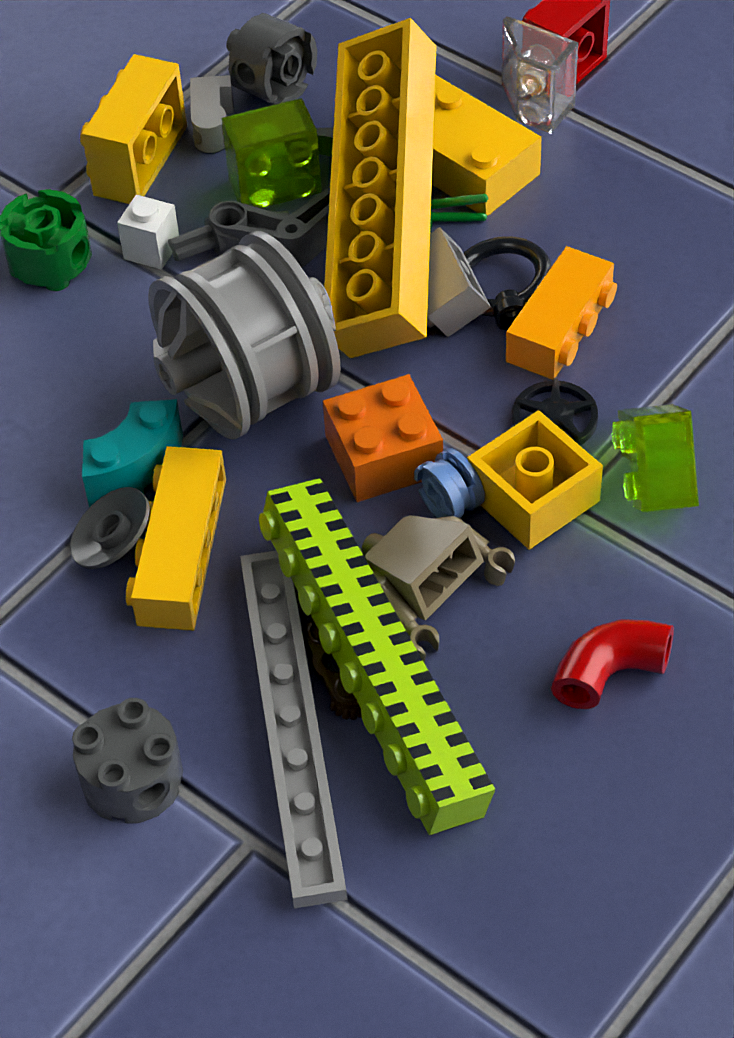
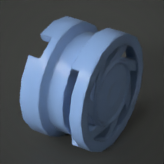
[414,448,485,518]

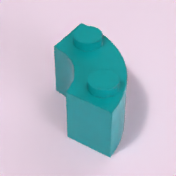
[82,399,183,508]

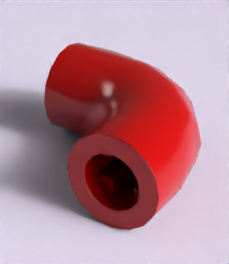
[551,619,674,709]

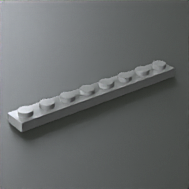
[240,551,347,908]

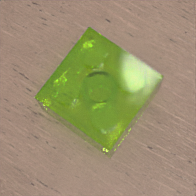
[221,98,322,208]

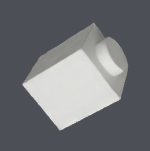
[117,195,179,270]

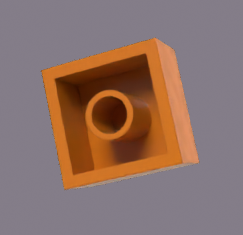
[323,374,443,502]

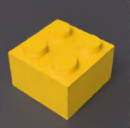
[467,410,603,550]

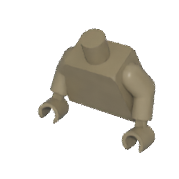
[362,515,515,662]

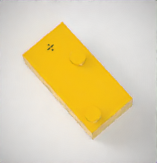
[432,75,542,216]

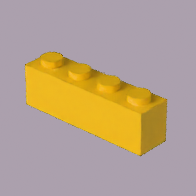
[126,446,226,631]

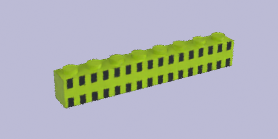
[259,478,496,835]

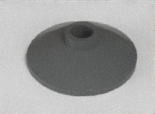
[70,487,150,569]

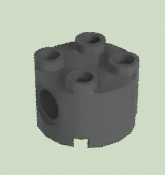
[226,13,317,106]
[72,698,183,823]

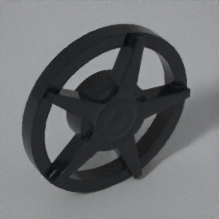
[512,378,598,445]

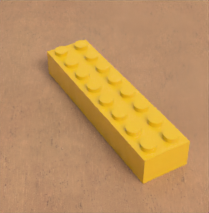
[324,18,436,358]

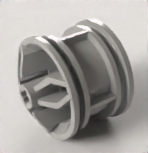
[148,231,341,440]

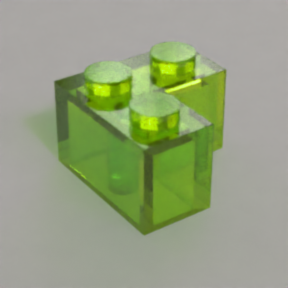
[612,404,699,512]

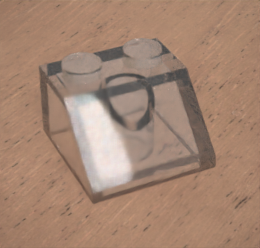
[502,16,578,134]

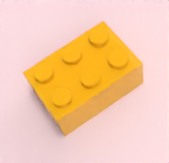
[80,54,187,204]

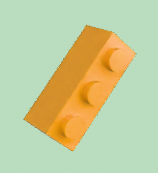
[506,246,617,380]

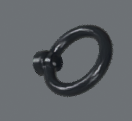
[464,236,552,331]

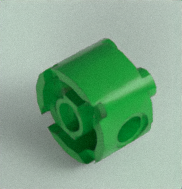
[0,189,92,291]

